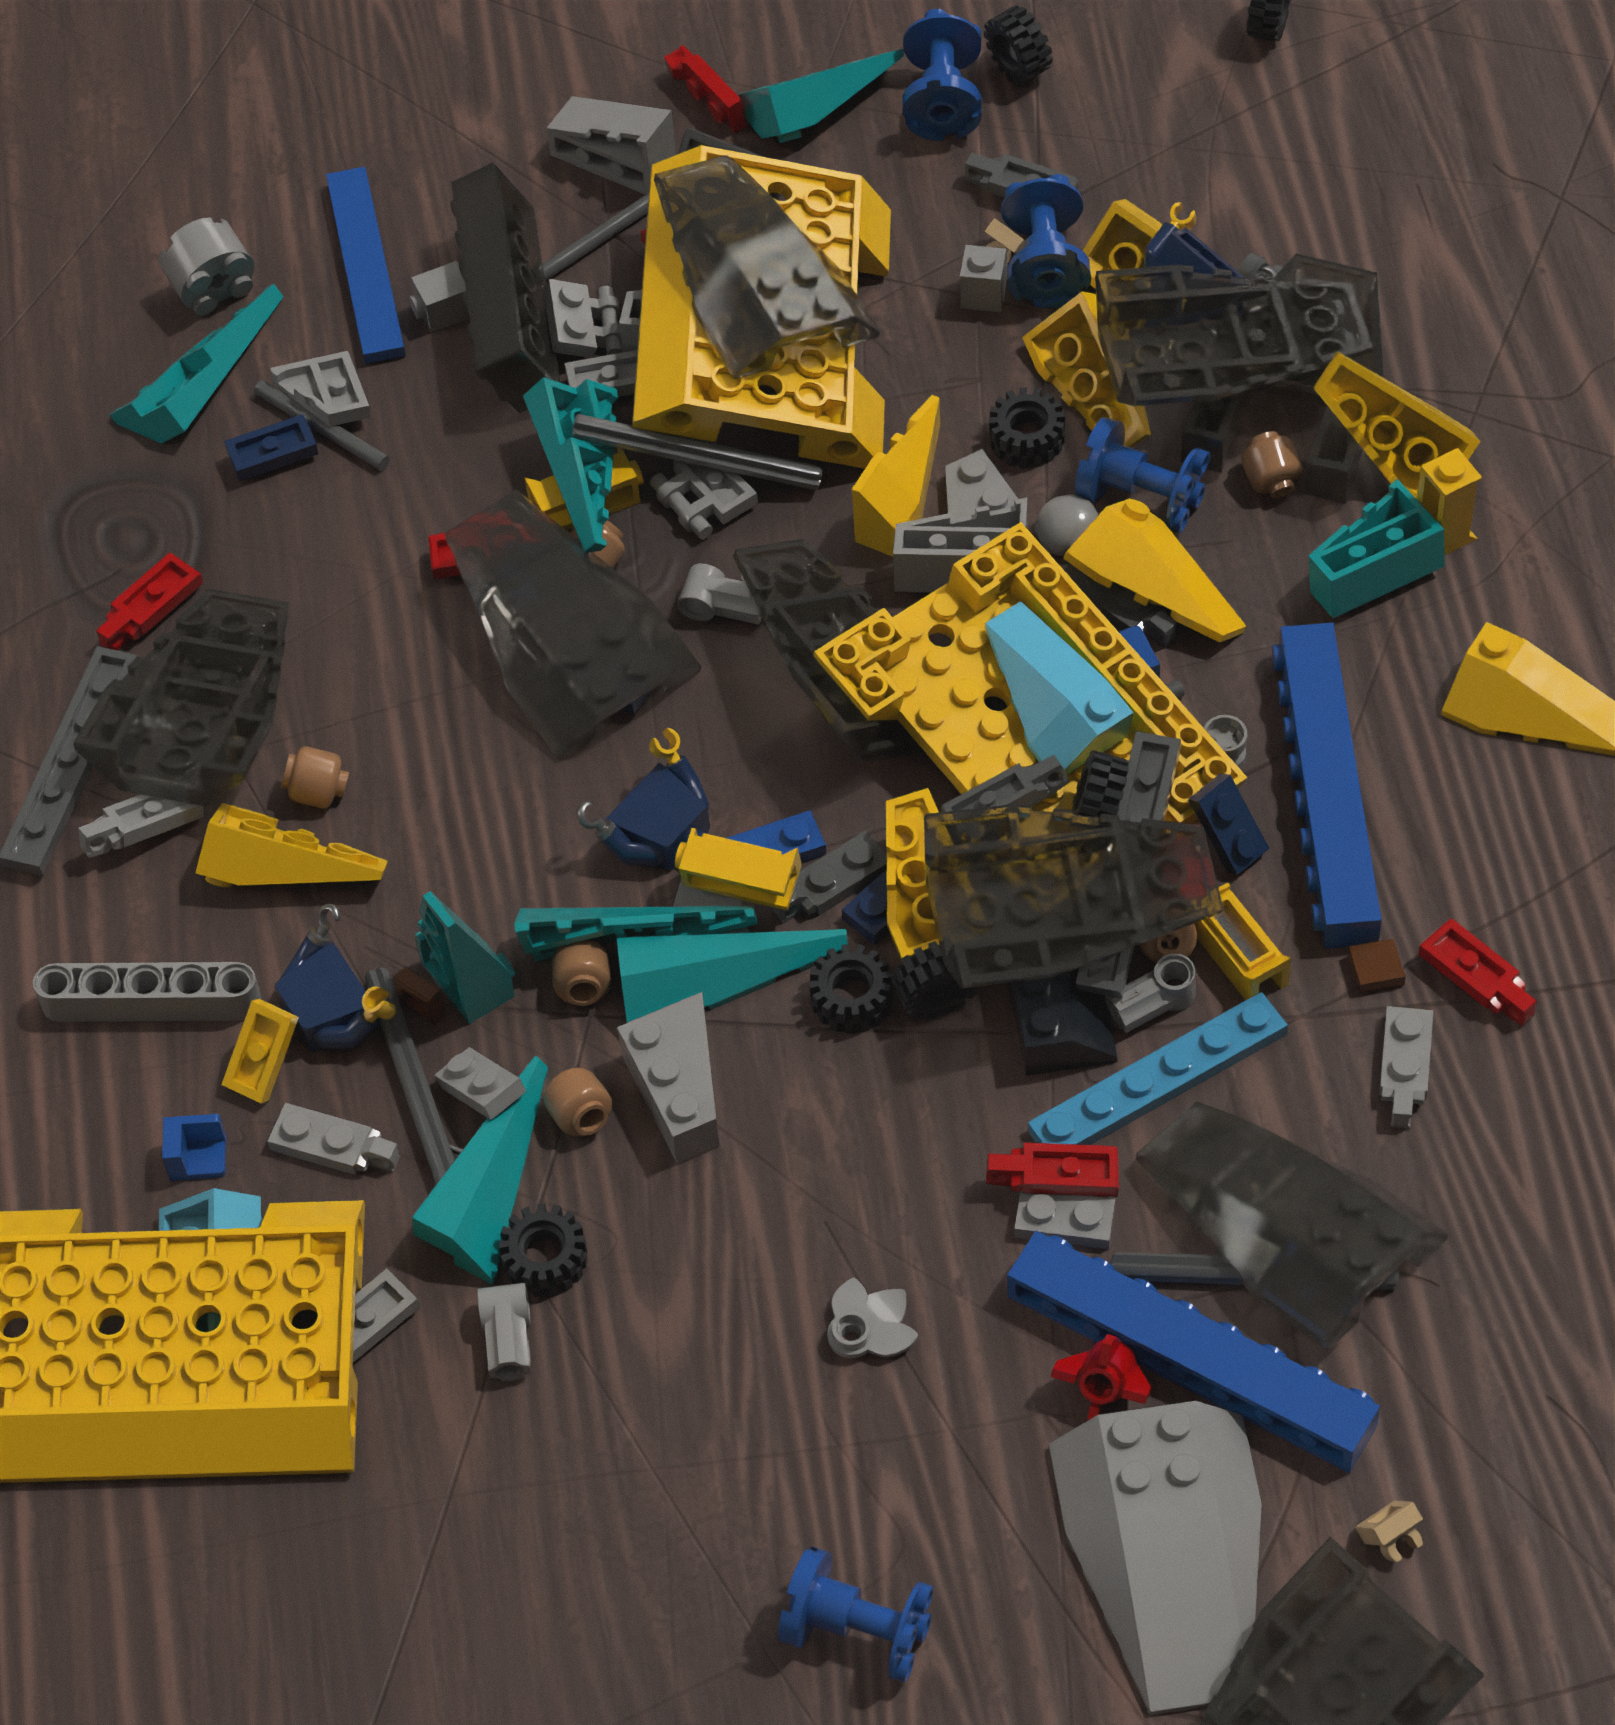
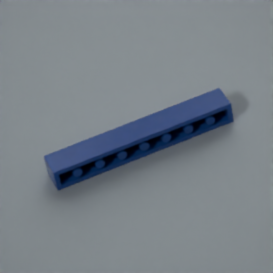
[1272,623,1382,949]
[1007,1230,1380,1474]

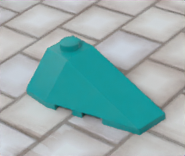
[737,49,904,143]
[415,891,515,1024]

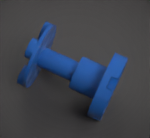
[902,9,982,141]
[1001,174,1091,308]
[1075,417,1210,533]
[778,1546,934,1683]

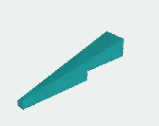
[109,283,284,444]
[523,377,618,553]
[514,906,758,961]
[617,929,848,1023]
[412,1056,548,1285]

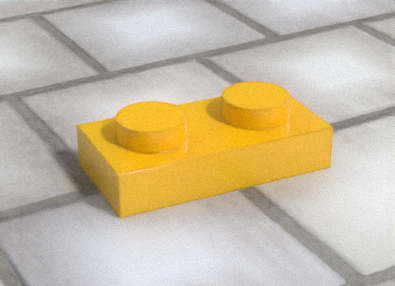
[221,999,299,1103]

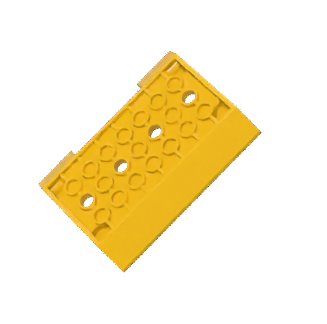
[632,145,891,468]
[813,522,1248,920]
[0,1200,365,1483]

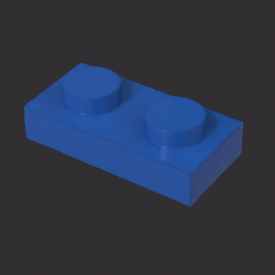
[727,810,827,863]

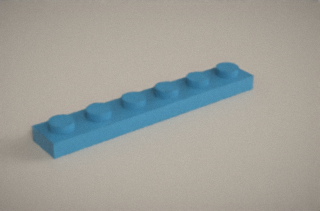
[1028,992,1288,1145]

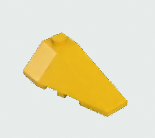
[1313,351,1481,499]
[1063,498,1246,642]
[1441,622,1615,756]
[886,788,990,965]
[195,803,388,887]

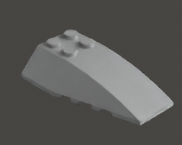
[1049,1401,1262,1716]

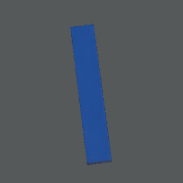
[326,167,406,364]

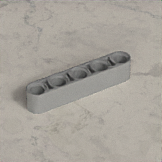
[33,962,262,1022]

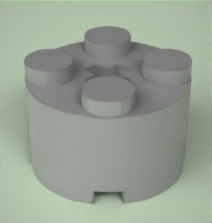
[158,217,254,316]

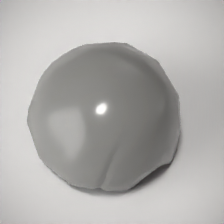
[1035,494,1099,556]

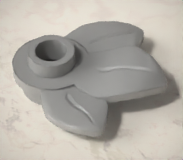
[827,1278,918,1358]

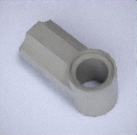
[677,563,769,624]
[1105,954,1196,1033]
[478,1283,531,1382]

